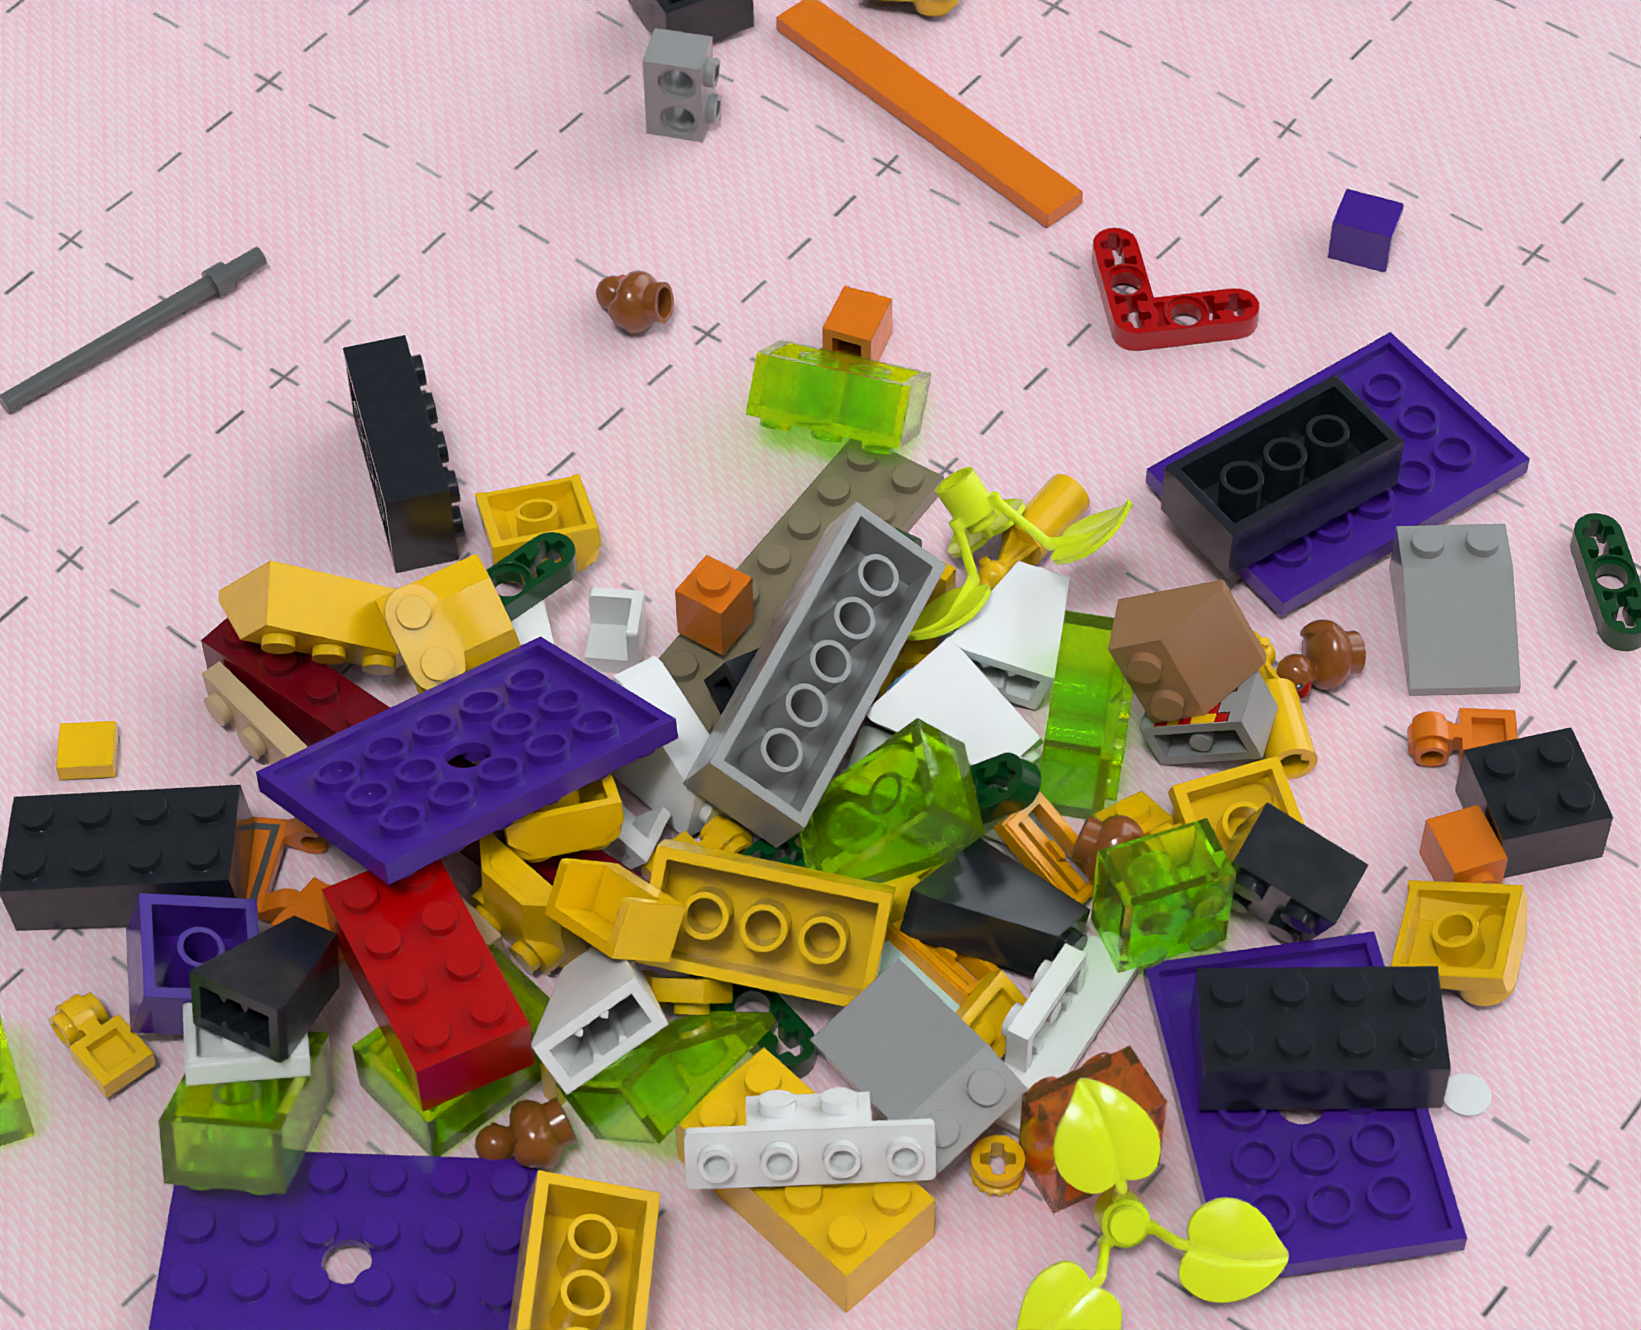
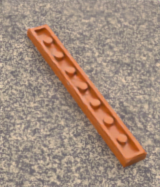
[776,0,1083,228]

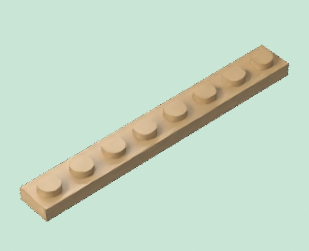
[202,661,508,972]

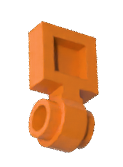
[1407,708,1518,767]

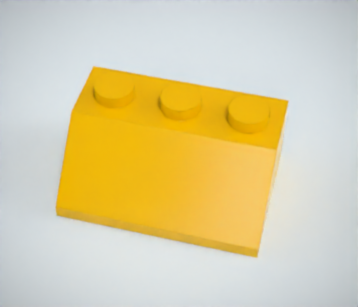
[218,560,404,675]

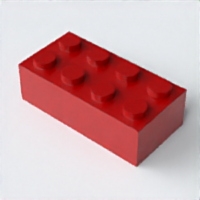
[321,859,535,1112]

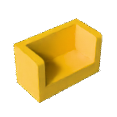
[544,858,686,963]

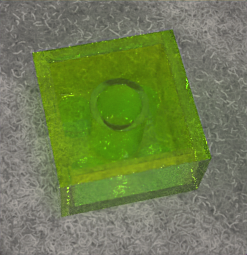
[1091,818,1236,973]

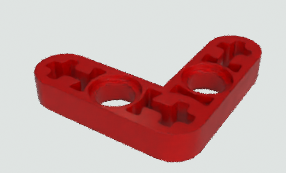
[1092,228,1260,351]

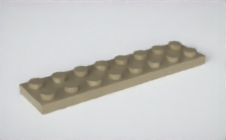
[658,433,944,735]

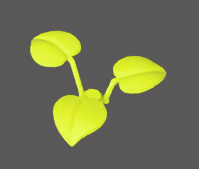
[906,466,1134,641]
[1016,1078,1289,1330]

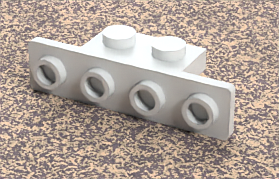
[994,936,1140,1138]
[684,1087,936,1189]

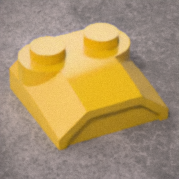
[474,474,602,583]
[374,553,521,694]
[1168,755,1305,895]
[504,773,624,863]
[469,833,587,974]
[1391,880,1527,1006]

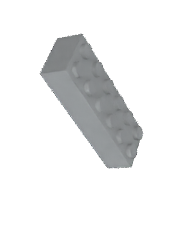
[683,501,946,848]

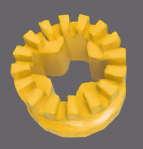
[970,1135,1025,1198]

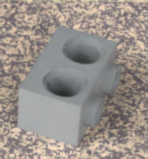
[642,28,722,142]

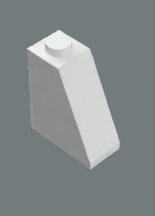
[951,561,1070,710]
[866,636,1044,766]
[611,656,728,836]
[531,946,669,1095]

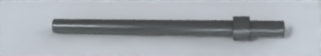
[0,247,267,414]

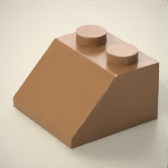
[1108,579,1267,724]

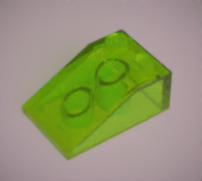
[799,718,985,884]
[556,1011,777,1144]

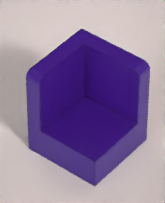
[1327,188,1404,272]

